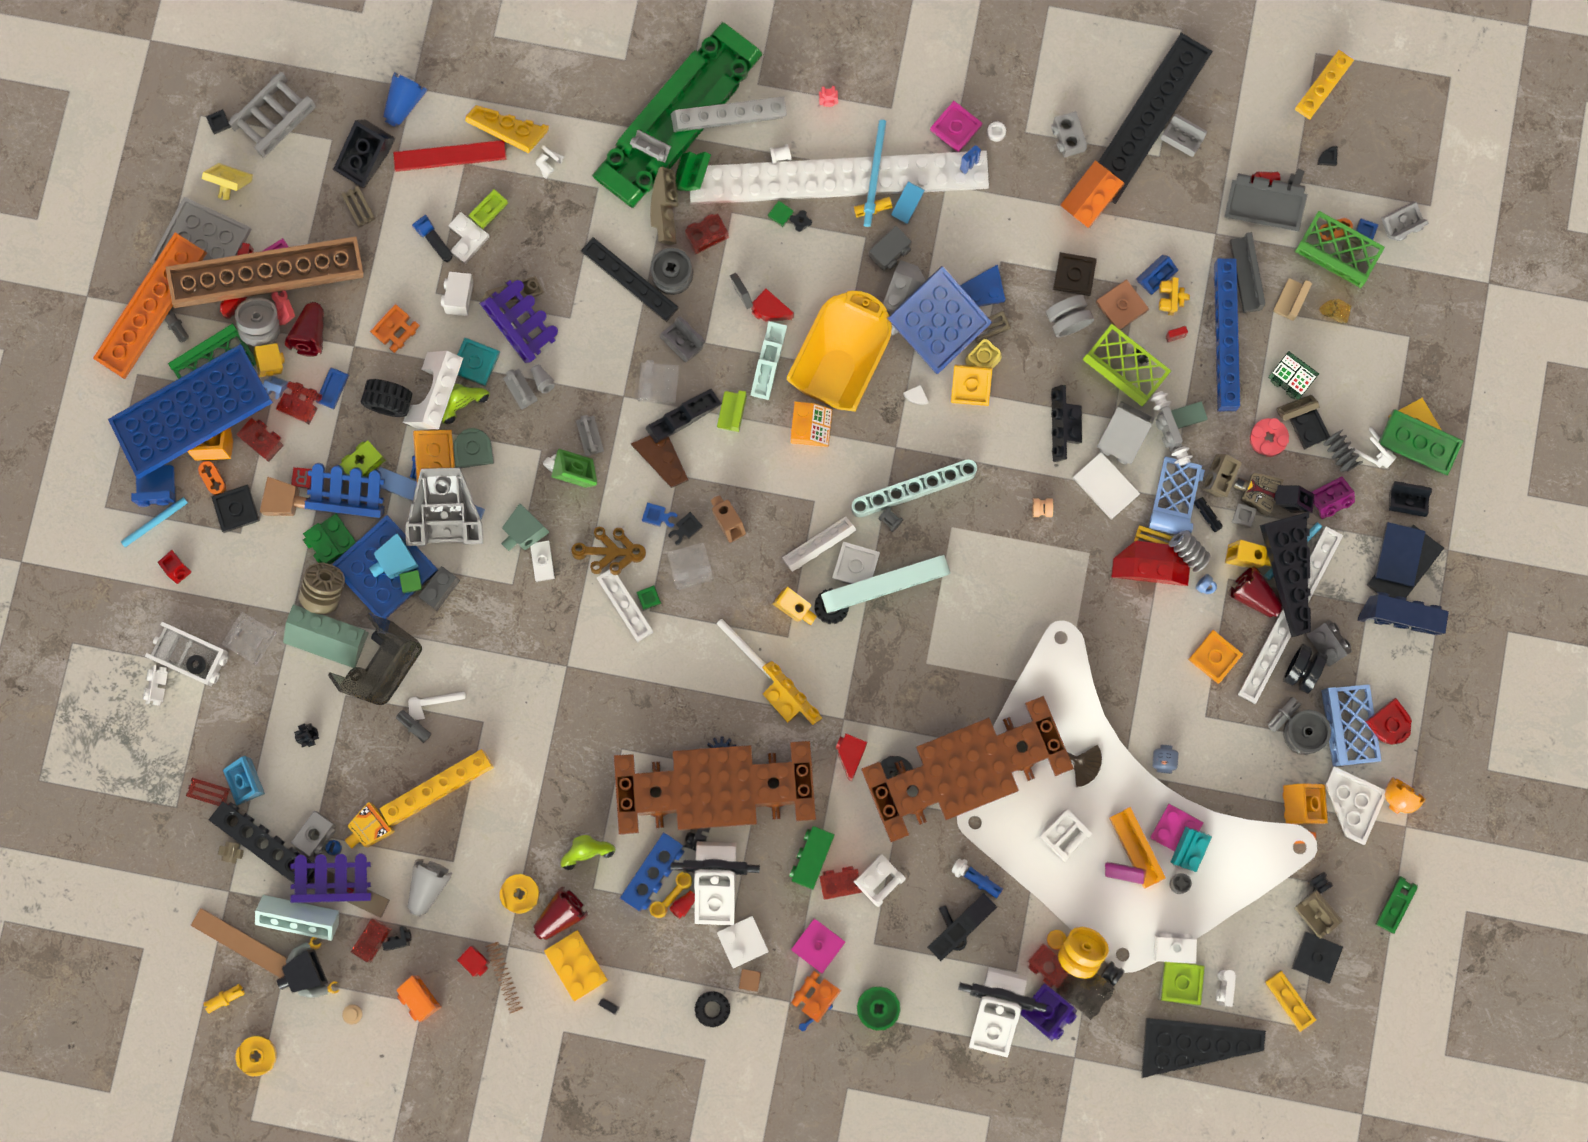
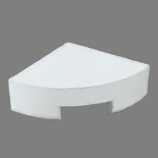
[903,385,929,405]

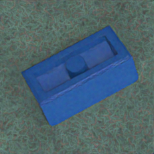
[1136,255,1179,295]

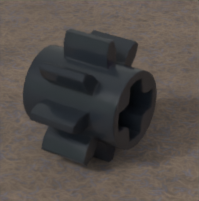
[294,723,319,748]

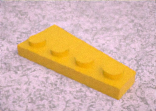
[466,105,549,153]

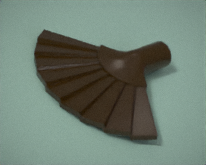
[1067,745,1102,787]

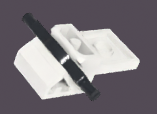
[671,841,760,925]
[958,967,1047,1057]

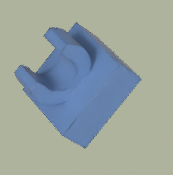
[263,376,289,399]

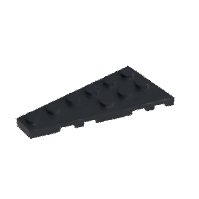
[1141,1018,1266,1078]

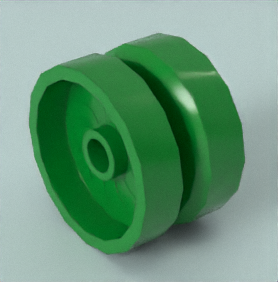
[857,986,901,1031]

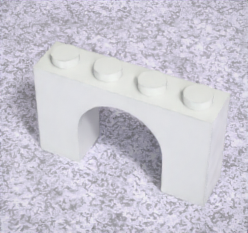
[403,351,463,429]

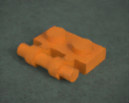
[370,304,420,353]
[791,971,841,1023]

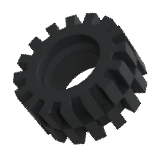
[814,588,849,625]
[694,991,730,1027]

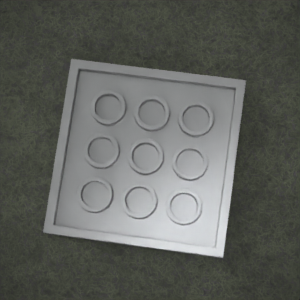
[149,197,252,265]

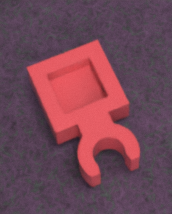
[819,86,838,107]

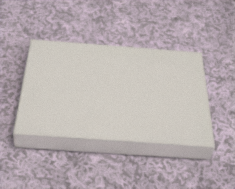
[1073,453,1140,520]

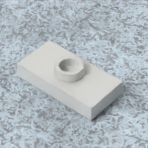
[530,541,555,582]

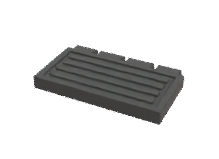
[1224,173,1308,232]

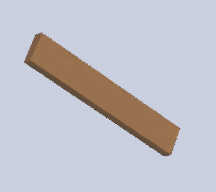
[190,908,287,978]

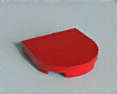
[1365,698,1412,745]

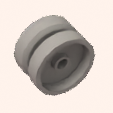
[1046,295,1094,337]
[235,298,280,346]

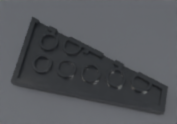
[1260,512,1311,637]

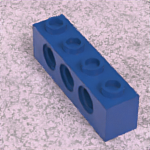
[620,832,685,912]

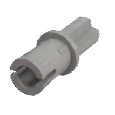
[1268,697,1301,732]

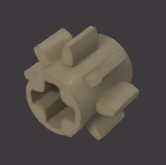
[218,841,244,863]

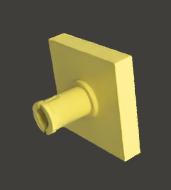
[202,163,253,200]

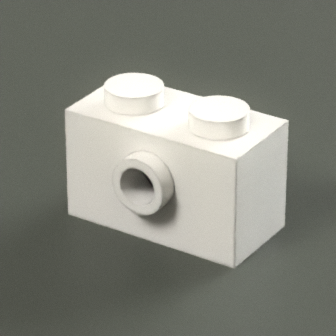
[441,272,474,316]
[1154,933,1197,963]

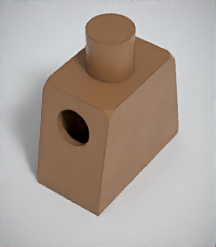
[260,477,308,516]
[711,495,746,543]

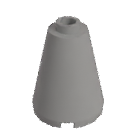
[407,859,452,916]

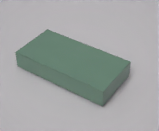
[1171,401,1208,429]

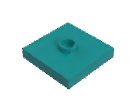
[457,338,500,387]

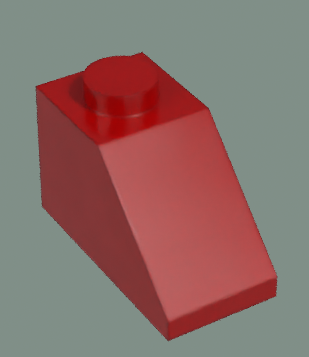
[751,288,794,322]

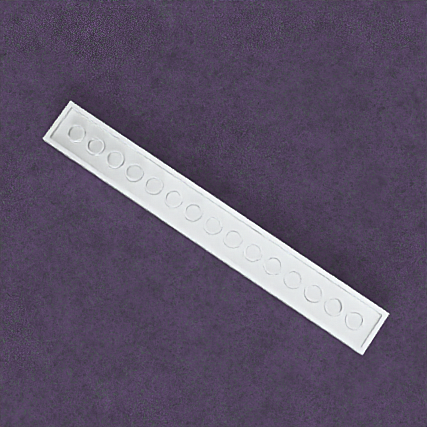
[690,151,989,205]

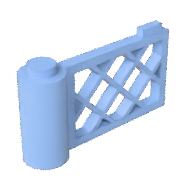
[1148,456,1205,535]

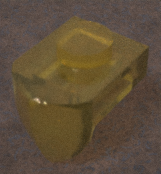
[1319,299,1351,324]

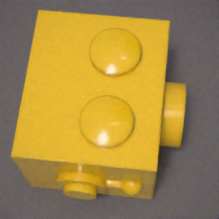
[253,343,285,377]

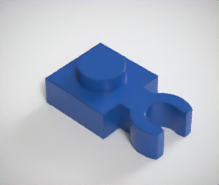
[642,502,678,528]

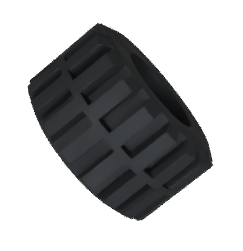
[361,379,413,417]

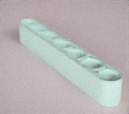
[852,459,977,518]
[821,555,950,613]

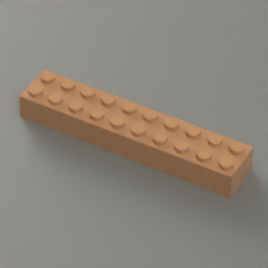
[165,237,364,308]

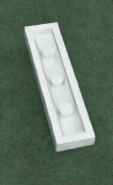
[782,516,856,572]
[596,568,653,643]

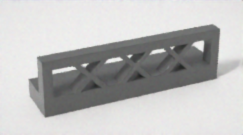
[1230,232,1266,313]

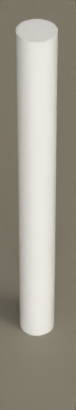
[717,619,771,678]

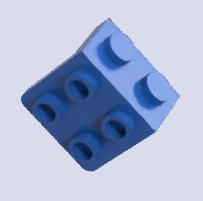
[131,465,176,507]

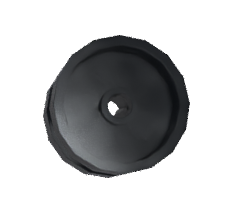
[1283,644,1328,694]

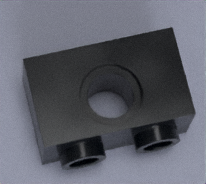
[1275,485,1315,513]

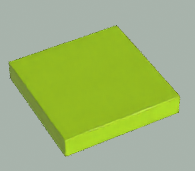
[1161,962,1205,1005]

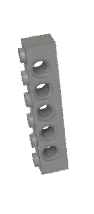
[671,97,787,132]

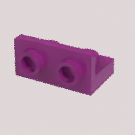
[1312,476,1355,519]

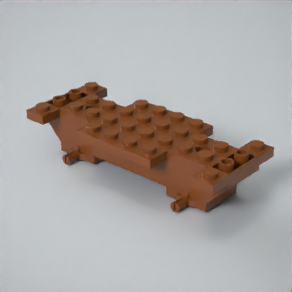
[861,696,1074,842]
[614,741,816,835]

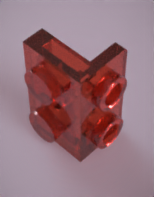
[819,866,862,900]

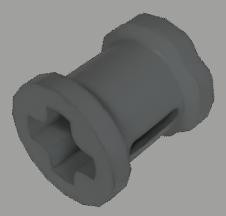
[878,507,903,532]

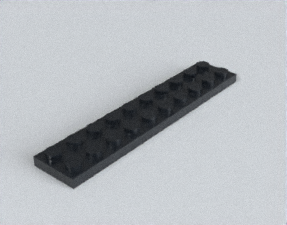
[1098,33,1213,204]

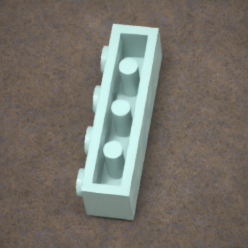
[255,895,339,941]

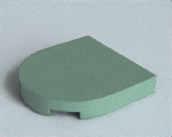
[453,428,494,468]

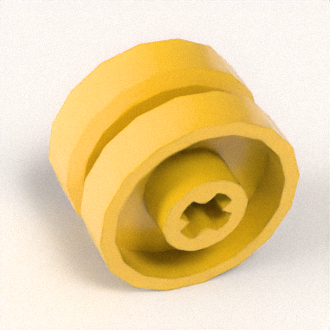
[1058,927,1109,979]

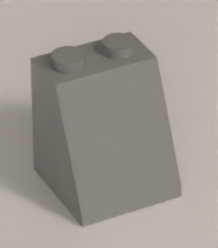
[1097,401,1155,465]

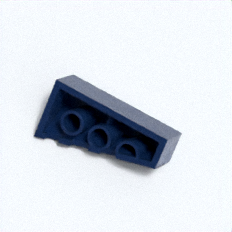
[1357,592,1449,635]

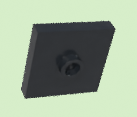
[1291,932,1343,984]

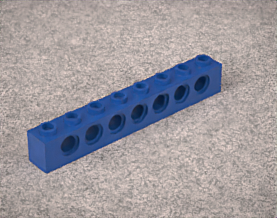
[1214,259,1240,411]

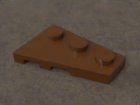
[631,435,689,488]

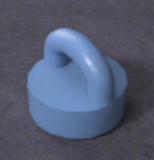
[1196,574,1217,594]

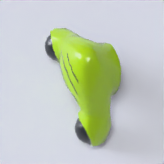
[441,384,490,424]
[560,835,616,870]

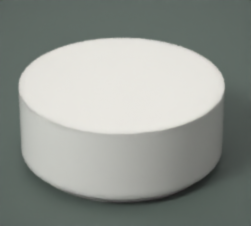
[987,122,1006,142]

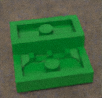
[675,151,711,191]

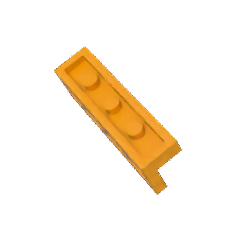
[1109,807,1166,889]

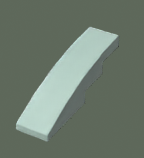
[750,321,788,400]

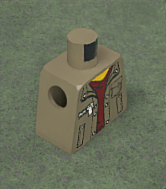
[1234,473,1284,516]

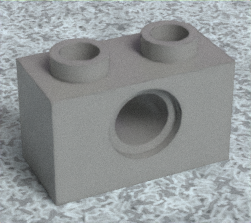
[291,811,337,857]

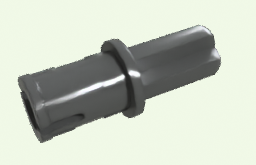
[165,308,189,342]
[396,710,431,743]

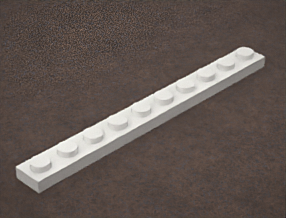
[1238,526,1343,704]

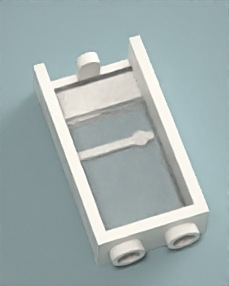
[145,622,228,687]

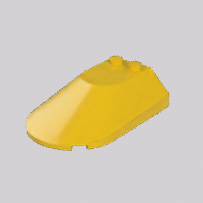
[787,291,892,412]

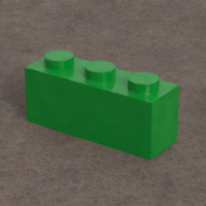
[789,826,835,890]

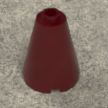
[285,302,324,357]
[1228,566,1283,618]
[533,887,588,940]

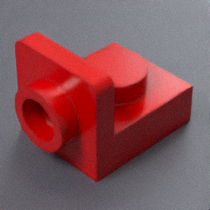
[157,550,191,584]

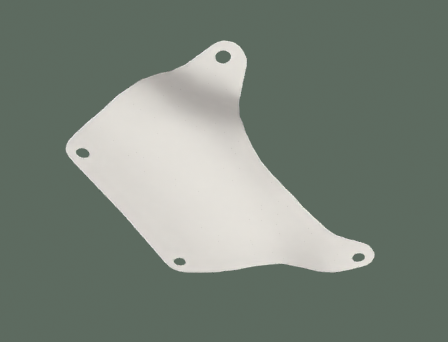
[957,620,1317,973]

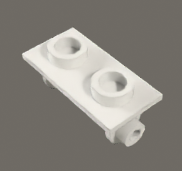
[143,665,168,706]

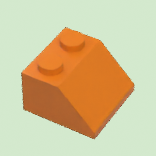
[397,976,441,1022]

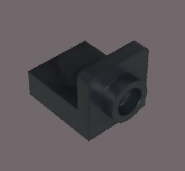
[382,926,412,951]

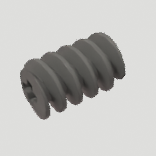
[1323,429,1363,472]

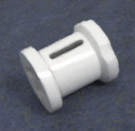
[770,144,791,164]

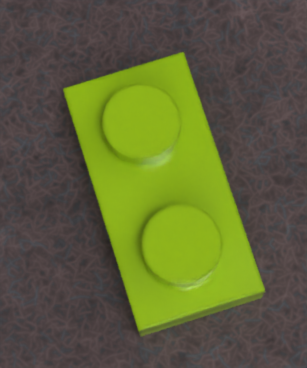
[468,189,508,229]

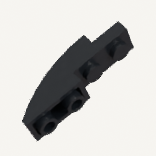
[927,893,997,961]

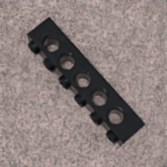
[209,801,315,884]

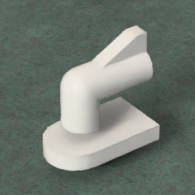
[536,145,564,179]

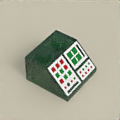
[1268,351,1319,400]

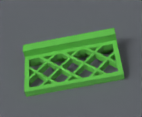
[1295,211,1385,288]

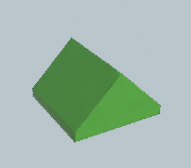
[551,449,597,488]

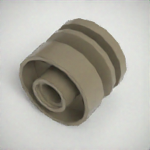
[299,563,345,614]

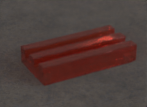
[186,778,230,806]

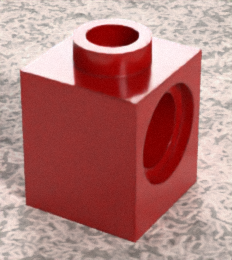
[457,946,490,977]

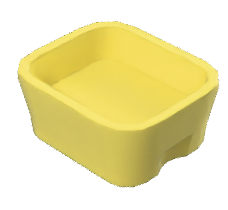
[965,339,1002,369]

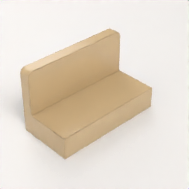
[1273,278,1312,321]

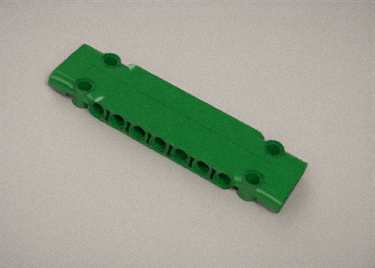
[592,22,763,208]

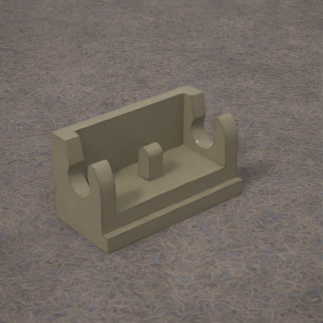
[1295,890,1342,939]

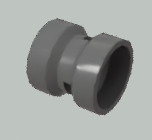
[1169,873,1192,894]

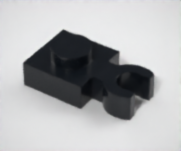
[668,512,703,546]

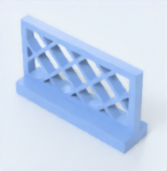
[1321,684,1381,767]

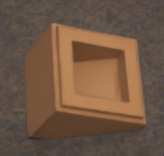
[739,969,761,992]

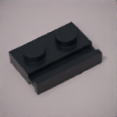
[1289,409,1330,450]

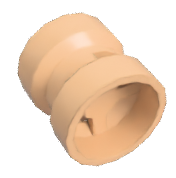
[1032,498,1053,517]

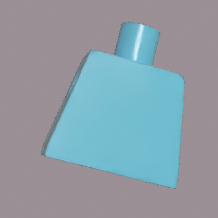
[369,533,419,579]

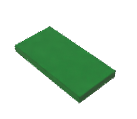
[1379,409,1464,476]

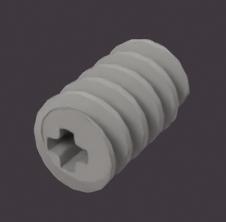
[1169,530,1211,572]

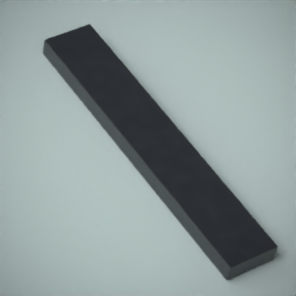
[581,237,679,322]

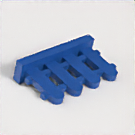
[304,463,385,518]

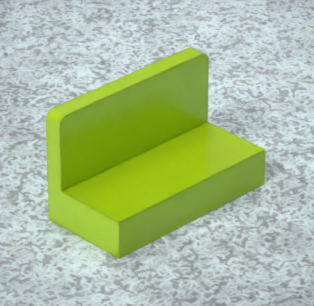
[717,390,747,432]

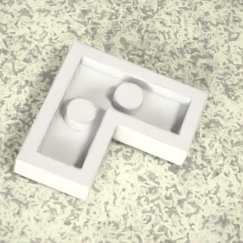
[448,212,490,265]

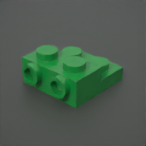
[303,514,356,564]

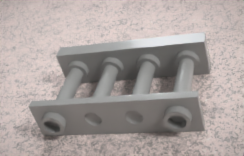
[229,71,316,158]

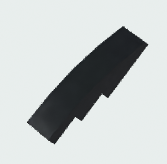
[645,389,722,443]

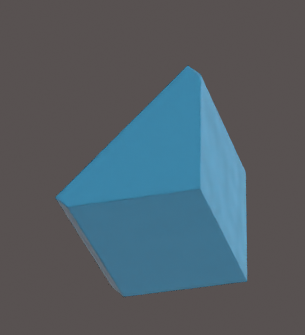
[223,756,265,805]

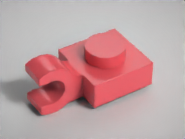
[271,291,295,325]

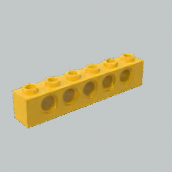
[379,749,494,827]

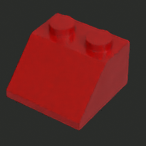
[836,733,867,781]

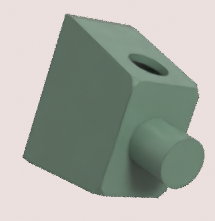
[501,504,549,551]

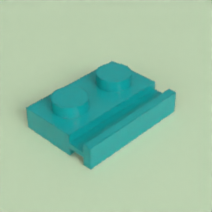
[1170,827,1212,872]

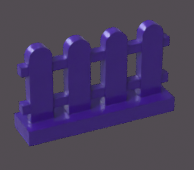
[479,280,558,363]
[290,853,371,903]

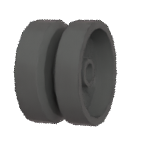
[650,248,693,295]
[1283,710,1331,755]

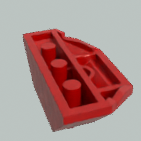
[1111,540,1190,586]

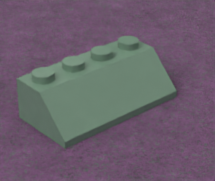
[283,604,369,669]

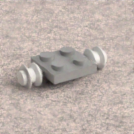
[1150,391,1193,466]

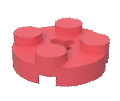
[1250,418,1289,457]

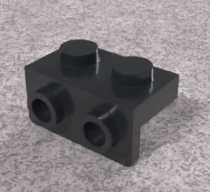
[1389,481,1432,517]

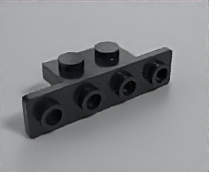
[1051,385,1082,462]

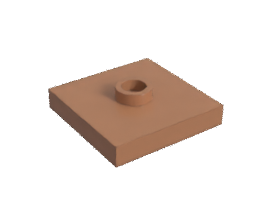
[1096,279,1149,330]

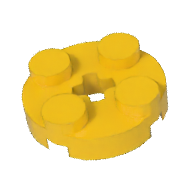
[499,874,539,914]
[235,1036,277,1076]

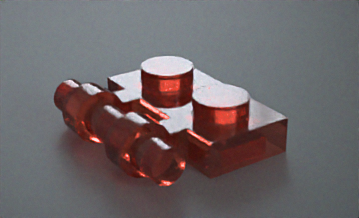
[276,381,322,425]

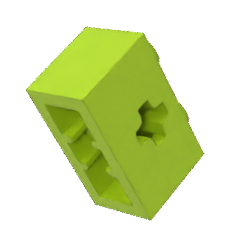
[340,440,386,477]

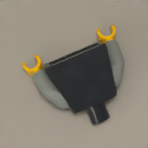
[277,937,340,998]

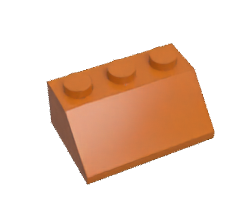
[1060,160,1125,229]

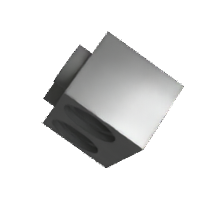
[1051,111,1087,158]

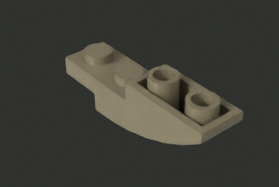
[650,167,678,246]

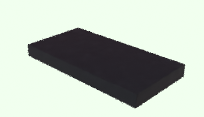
[1367,525,1444,598]

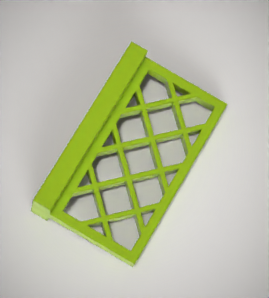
[1082,324,1171,407]

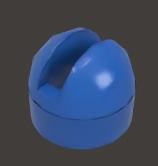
[325,840,342,856]

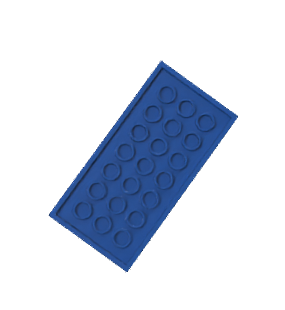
[108,344,273,479]

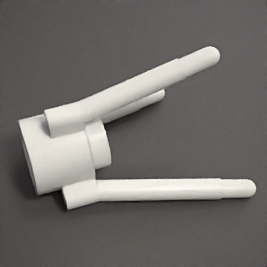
[1348,427,1397,468]

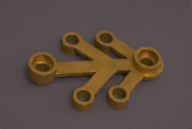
[571,527,646,575]

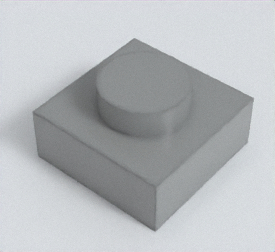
[1232,503,1257,528]

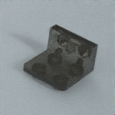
[1056,973,1115,1020]

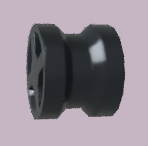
[1308,872,1333,894]
[1100,961,1125,986]

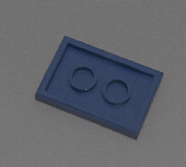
[1375,522,1426,587]

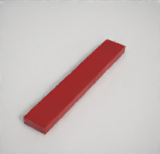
[393,140,507,172]

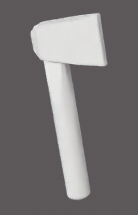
[408,691,466,720]

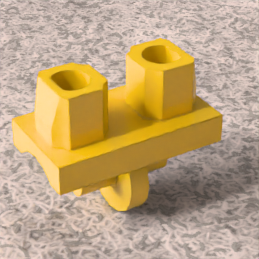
[1159,277,1190,316]

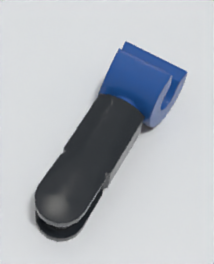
[412,214,452,262]

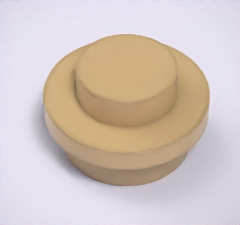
[342,1005,362,1025]

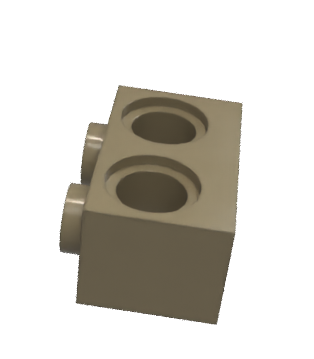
[1201,454,1242,497]

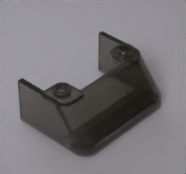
[328,613,422,705]

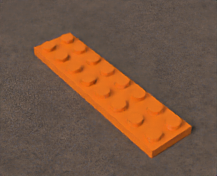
[93,232,207,379]

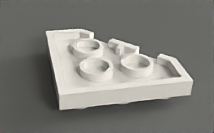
[1325,767,1385,845]

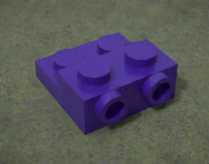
[1020,983,1077,1041]

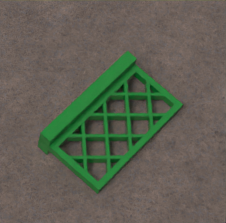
[168,323,256,379]

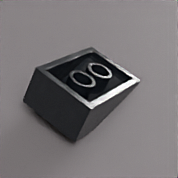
[333,119,395,188]

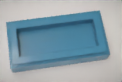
[891,181,925,224]

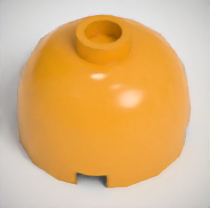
[1385,777,1426,814]

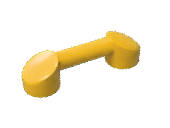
[649,872,692,918]

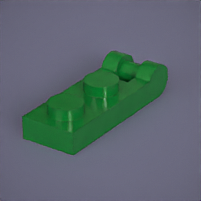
[1375,876,1418,934]

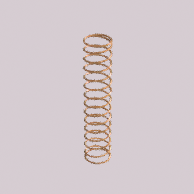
[486,942,523,1013]

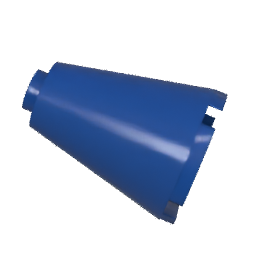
[383,72,428,127]

